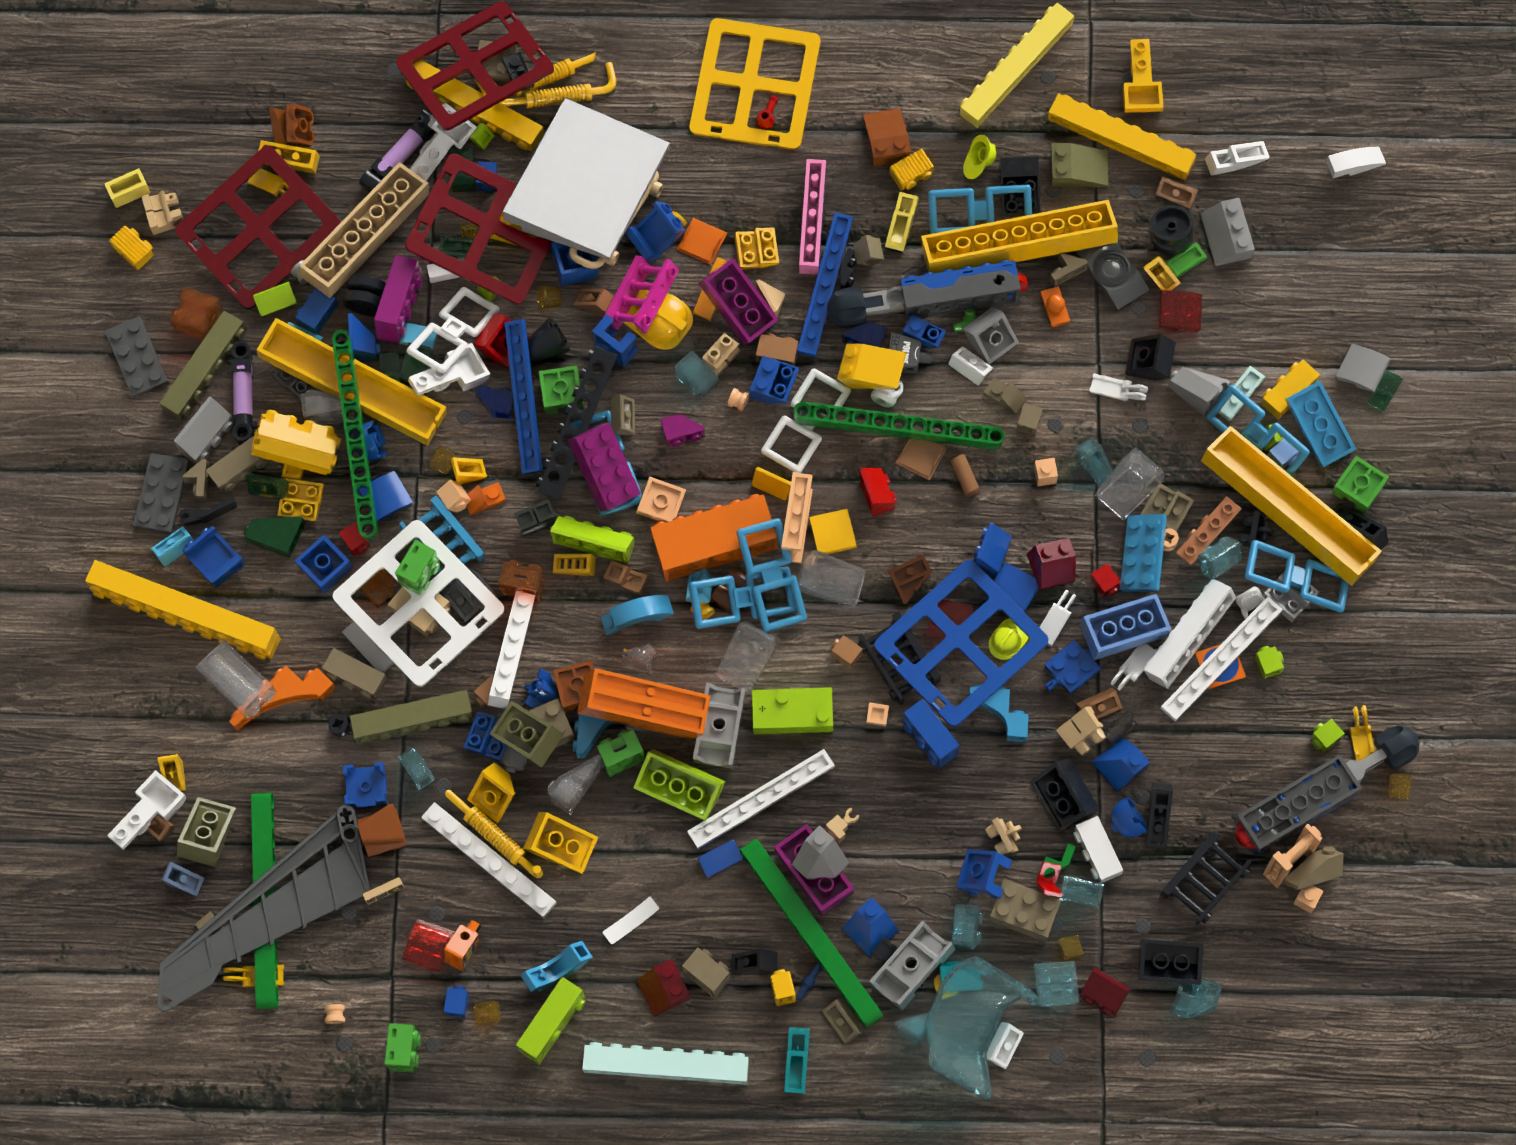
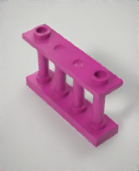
[603,256,679,333]

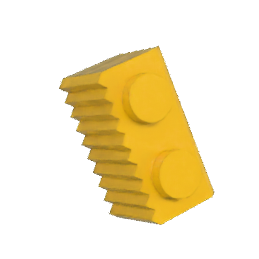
[889,149,934,191]
[109,226,154,271]
[770,969,796,1006]

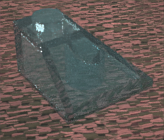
[1170,977,1222,1019]

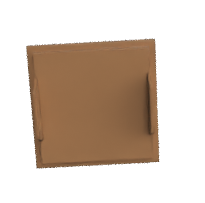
[895,439,948,481]

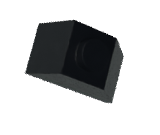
[732,949,778,975]

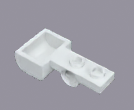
[410,103,477,181]
[408,343,490,396]
[107,770,186,850]

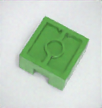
[539,365,584,415]
[1332,456,1389,515]
[395,540,440,595]
[597,730,645,777]
[385,1023,421,1073]

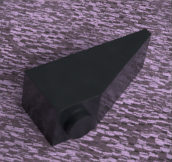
[1333,503,1388,550]
[1146,782,1173,849]

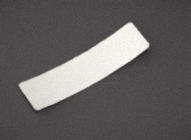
[603,897,659,944]

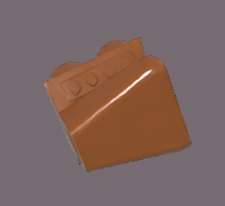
[269,104,314,148]
[357,803,407,857]

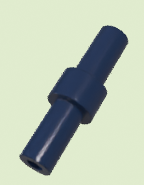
[795,963,823,1001]

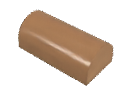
[951,454,980,497]
[147,814,175,841]

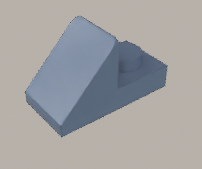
[161,862,204,896]

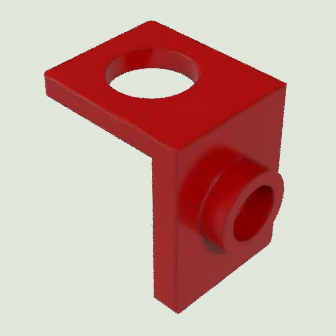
[1035,861,1063,898]

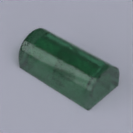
[439,236,474,258]
[246,473,289,499]

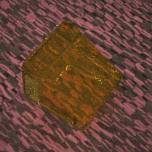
[537,286,562,309]
[430,446,456,475]
[1388,774,1412,799]
[1058,935,1084,960]
[474,1000,501,1025]

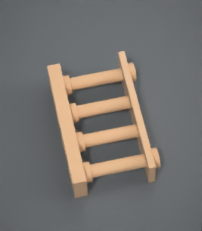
[781,472,813,564]
[1263,824,1322,888]

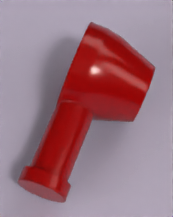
[756,95,779,130]

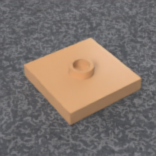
[636,477,686,523]

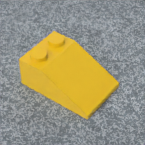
[837,344,906,389]
[523,812,598,874]

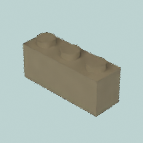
[206,437,269,494]
[322,648,388,700]

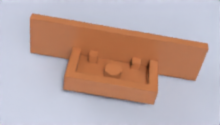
[1176,496,1242,566]

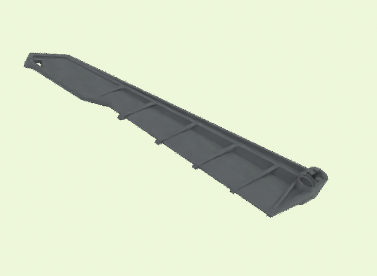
[157,805,370,1012]

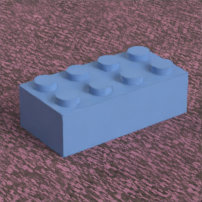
[1080,594,1171,660]

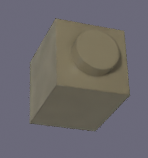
[853,235,884,267]
[1017,403,1043,436]

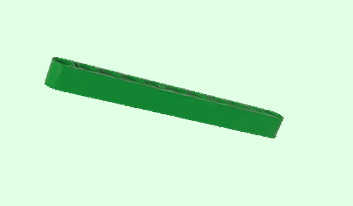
[332,330,378,541]
[793,402,1005,450]
[251,792,279,1010]
[739,838,883,1028]

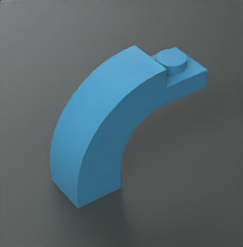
[601,595,674,636]
[521,941,593,992]

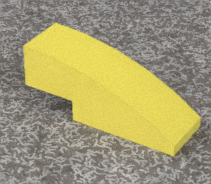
[885,192,919,252]

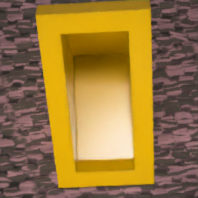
[451,458,487,485]

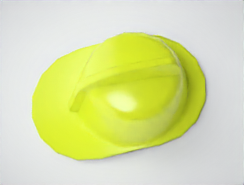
[963,135,996,179]
[989,618,1029,660]

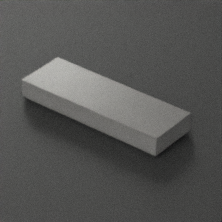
[342,622,395,673]

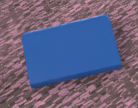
[698,839,743,878]

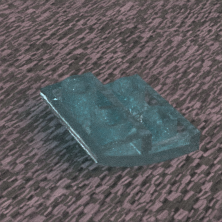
[1034,961,1079,1007]

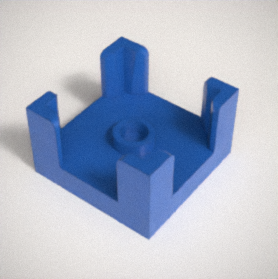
[592,314,639,367]
[343,762,388,809]
[956,849,1012,898]

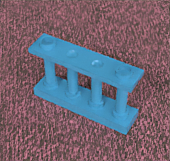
[399,495,486,587]

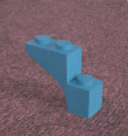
[969,685,1029,742]
[573,715,615,758]

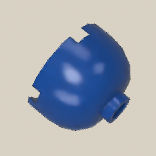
[353,421,387,461]
[1110,797,1147,838]

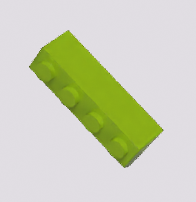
[550,516,635,564]
[633,749,726,821]

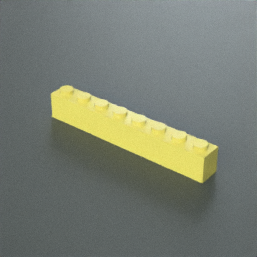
[960,3,1074,128]

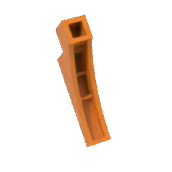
[229,666,336,731]

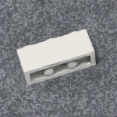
[1073,816,1123,884]

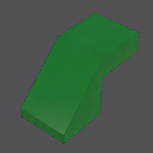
[1044,844,1076,878]

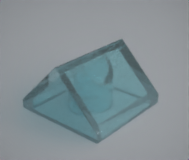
[894,1011,935,1047]

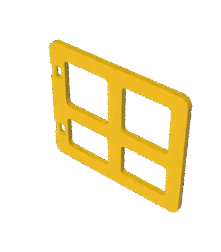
[689,18,821,150]

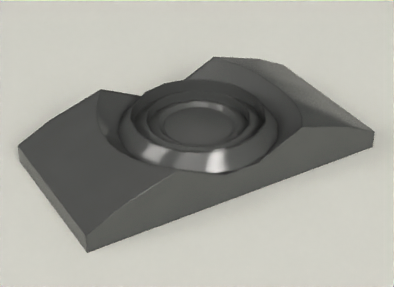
[1074,243,1149,311]

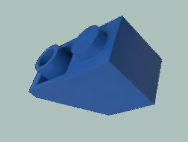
[903,315,946,348]

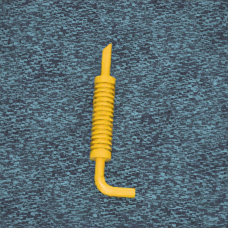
[475,52,596,97]
[498,62,616,109]
[445,790,543,878]

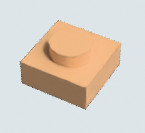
[866,703,889,726]

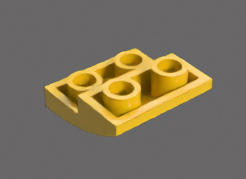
[734,228,779,270]
[277,478,324,522]
[809,509,857,556]

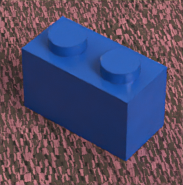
[295,288,338,335]

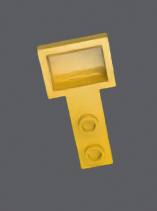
[1123,39,1163,113]

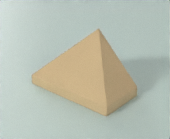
[756,280,785,318]

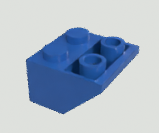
[750,356,799,404]
[973,522,1012,577]

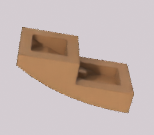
[603,561,650,595]

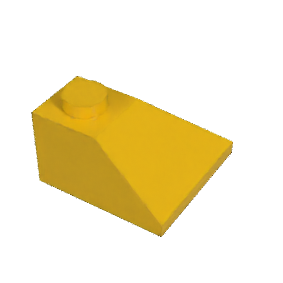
[467,762,515,824]

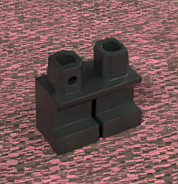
[514,499,556,537]

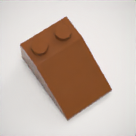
[863,108,911,167]

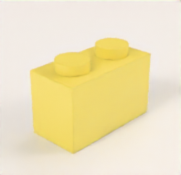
[104,168,151,208]

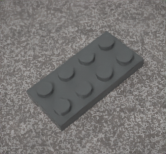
[105,316,169,398]
[133,453,190,534]

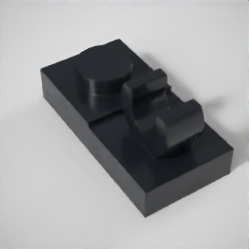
[502,53,534,92]

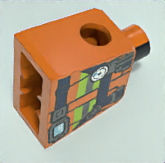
[444,920,481,972]

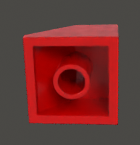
[473,314,529,369]
[859,468,897,517]

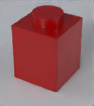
[339,522,370,557]
[1090,563,1121,598]

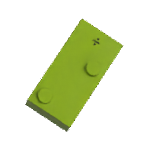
[752,687,833,735]
[516,977,586,1065]

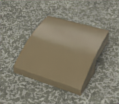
[1140,483,1194,532]

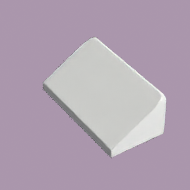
[427,257,464,283]
[949,346,993,386]
[984,1022,1024,1069]

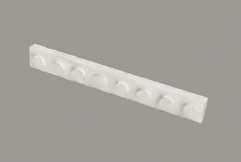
[1160,597,1283,722]
[687,749,835,849]
[421,802,557,918]

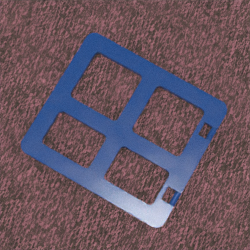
[875,560,1048,727]

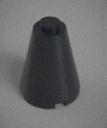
[527,317,571,364]

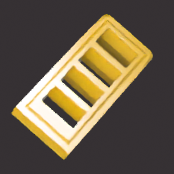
[553,554,596,576]

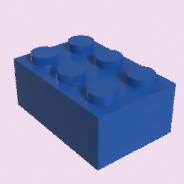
[902,699,960,769]

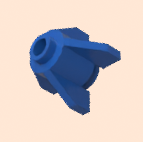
[523,669,559,708]

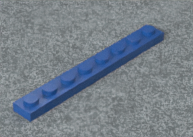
[797,212,853,358]
[505,319,543,475]

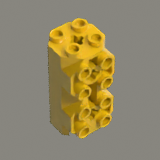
[251,410,341,475]

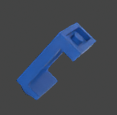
[625,201,685,261]
[183,526,245,589]

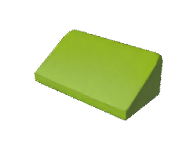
[253,282,297,316]

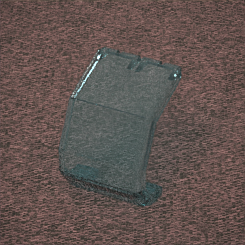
[925,956,1039,1100]

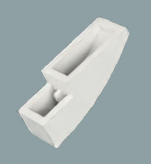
[1205,141,1269,175]
[1326,147,1386,178]

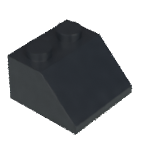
[1126,334,1176,380]

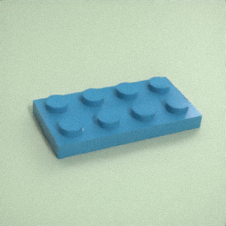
[1285,381,1356,468]
[1120,514,1167,592]

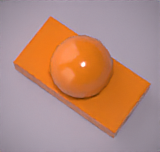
[1040,286,1070,328]

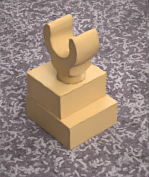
[825,808,859,843]

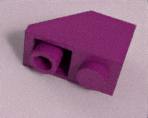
[661,414,705,447]

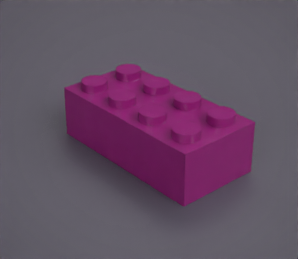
[374,255,423,344]
[698,258,779,345]
[568,423,641,511]
[774,824,854,916]

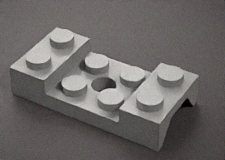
[693,682,746,769]
[869,921,955,1011]

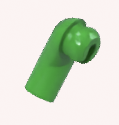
[952,308,976,333]

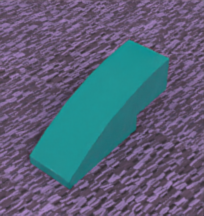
[784,1027,810,1094]

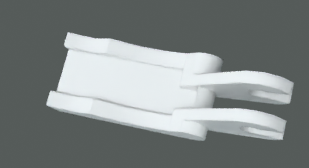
[1089,373,1148,401]
[1039,590,1076,647]
[1111,644,1157,691]

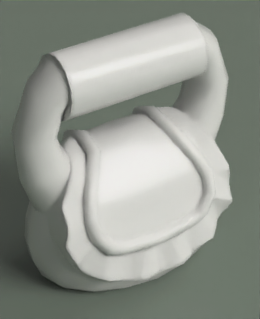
[871,380,904,408]
[1236,586,1265,619]

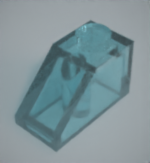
[1074,438,1115,486]
[397,747,435,790]

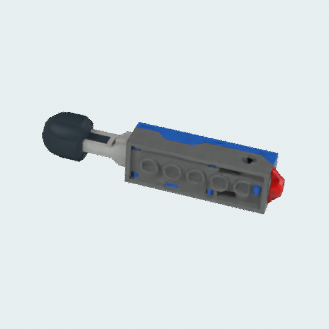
[827,260,1028,327]
[1234,726,1419,856]

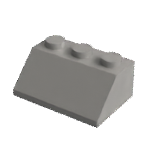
[1200,198,1255,266]
[174,396,234,464]

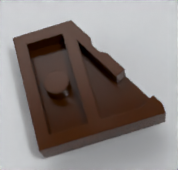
[888,555,932,606]

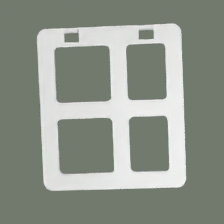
[333,520,504,687]

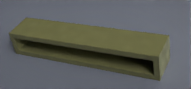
[159,311,246,421]
[350,690,473,744]

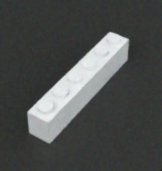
[1144,578,1236,689]
[488,591,535,709]

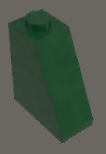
[244,516,306,558]

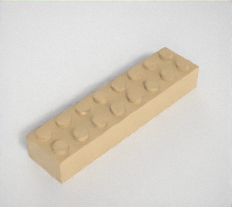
[299,162,429,298]

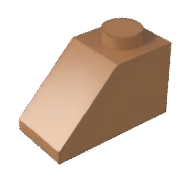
[574,289,614,317]

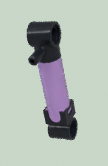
[359,109,435,192]
[231,341,259,445]

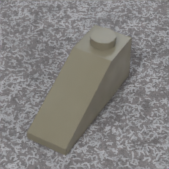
[1283,847,1344,890]

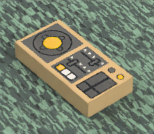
[363,877,405,905]

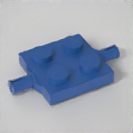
[1044,640,1101,695]

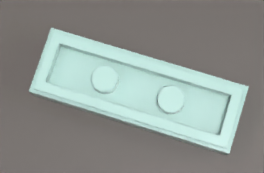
[1218,366,1265,422]

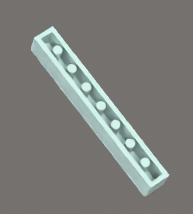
[582,1042,749,1085]

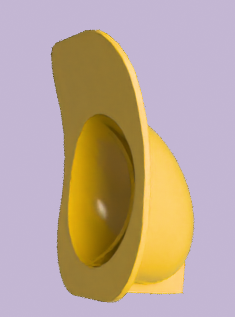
[622,282,693,350]

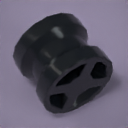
[328,714,350,737]

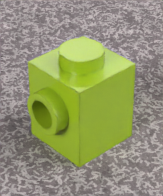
[1255,646,1284,679]
[1311,718,1345,753]

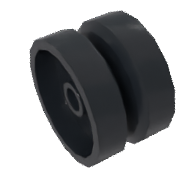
[1151,206,1193,255]
[343,275,386,317]

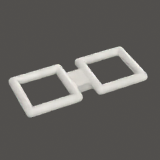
[407,287,500,374]
[761,368,851,473]

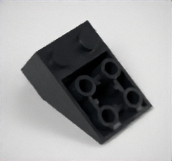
[999,155,1041,216]

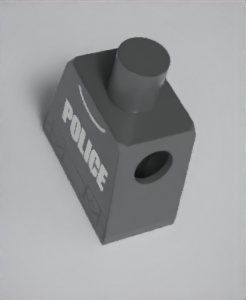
[889,333,932,373]

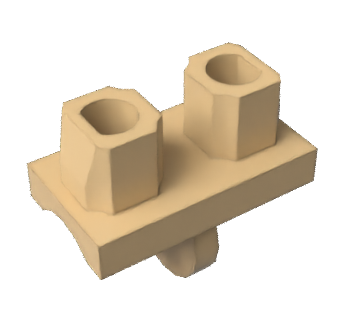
[986,818,1022,855]

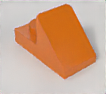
[467,482,506,516]

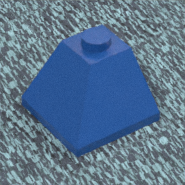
[348,313,381,363]
[1091,737,1150,792]
[842,897,899,958]

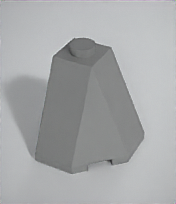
[1169,367,1231,416]
[792,825,849,879]

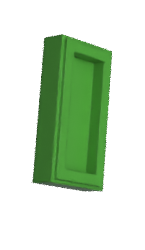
[1166,243,1207,278]

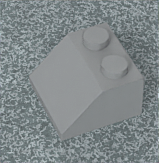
[963,307,1019,365]

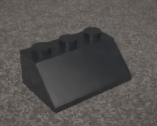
[1030,758,1100,833]
[1139,939,1204,985]

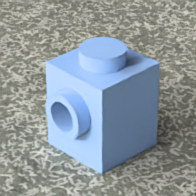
[1268,439,1299,469]

